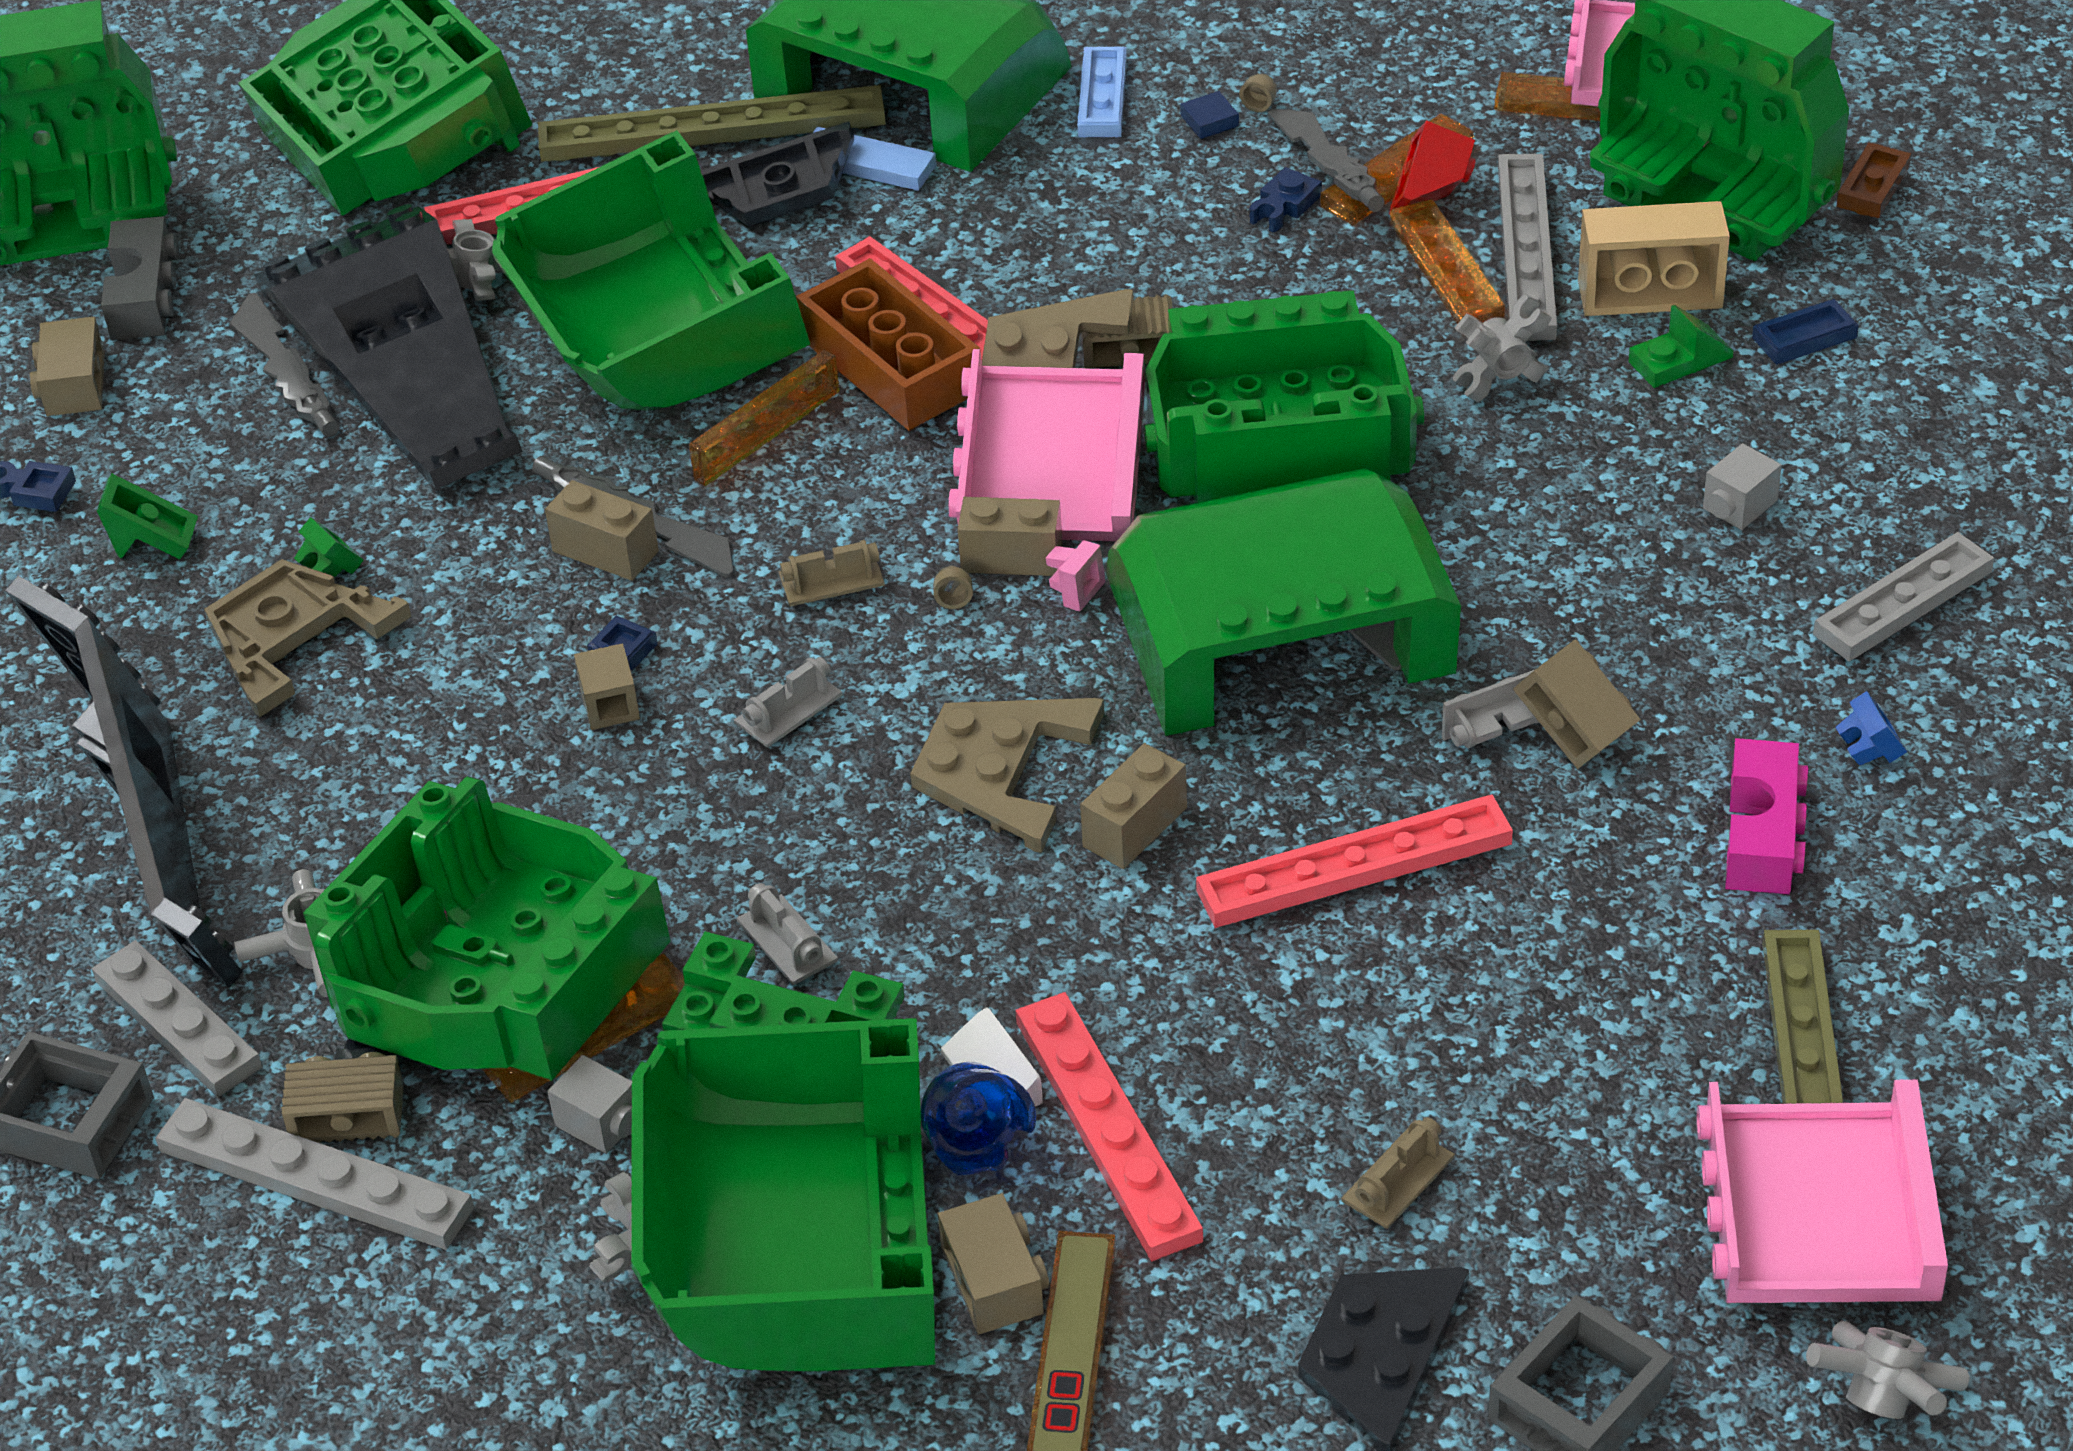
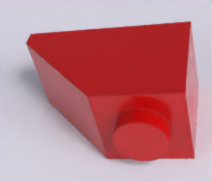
[1389,120,1476,217]

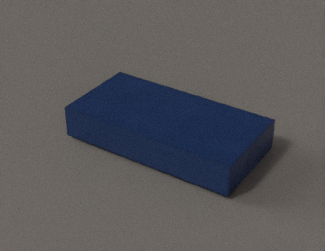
[1752,299,1859,365]

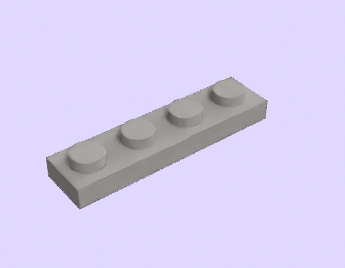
[1813,532,1994,662]
[91,940,262,1097]

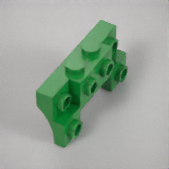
[662,931,905,1031]

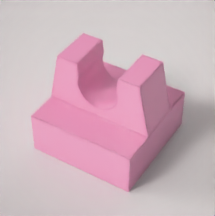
[1046,540,1105,612]

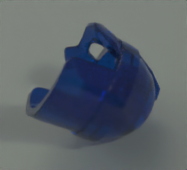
[920,1062,1036,1175]

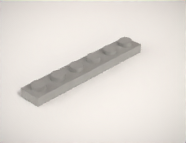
[1498,154,1557,341]
[155,1098,474,1250]

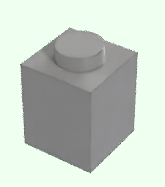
[1703,443,1782,530]
[548,1055,632,1154]

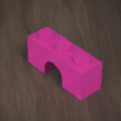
[1725,738,1808,895]

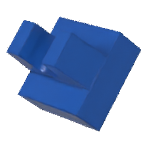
[1835,691,1907,766]

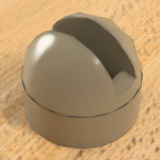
[1239,73,1277,112]
[933,565,973,609]

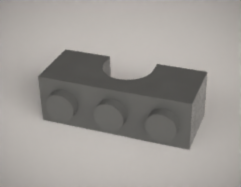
[101,216,179,340]

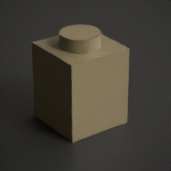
[574,643,640,730]

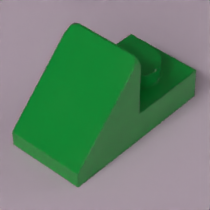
[1628,305,1734,388]
[97,473,198,559]

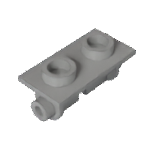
[734,657,843,748]
[1442,670,1540,748]
[737,883,838,985]

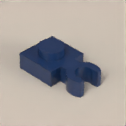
[1250,167,1322,233]
[0,461,76,512]

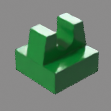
[294,517,364,577]

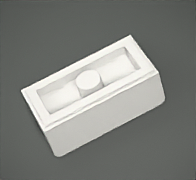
[941,1007,1043,1126]

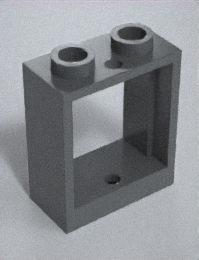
[0,1031,154,1180]
[1488,1295,1674,1451]

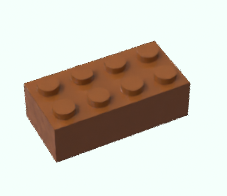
[796,258,981,431]

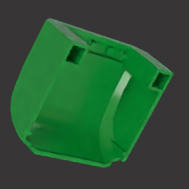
[746,0,1071,172]
[492,130,811,411]
[1106,468,1461,736]
[631,1018,936,1371]

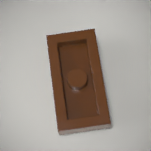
[1836,142,1911,218]

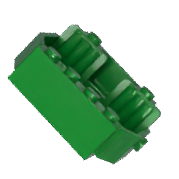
[0,0,178,265]
[238,0,533,216]
[1589,0,1849,261]
[1144,290,1424,503]
[303,776,671,1080]

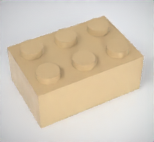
[1578,201,1730,316]

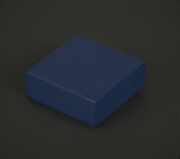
[1180,91,1239,139]
[587,615,658,672]

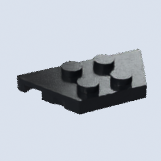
[701,121,855,226]
[1298,1267,1469,1451]

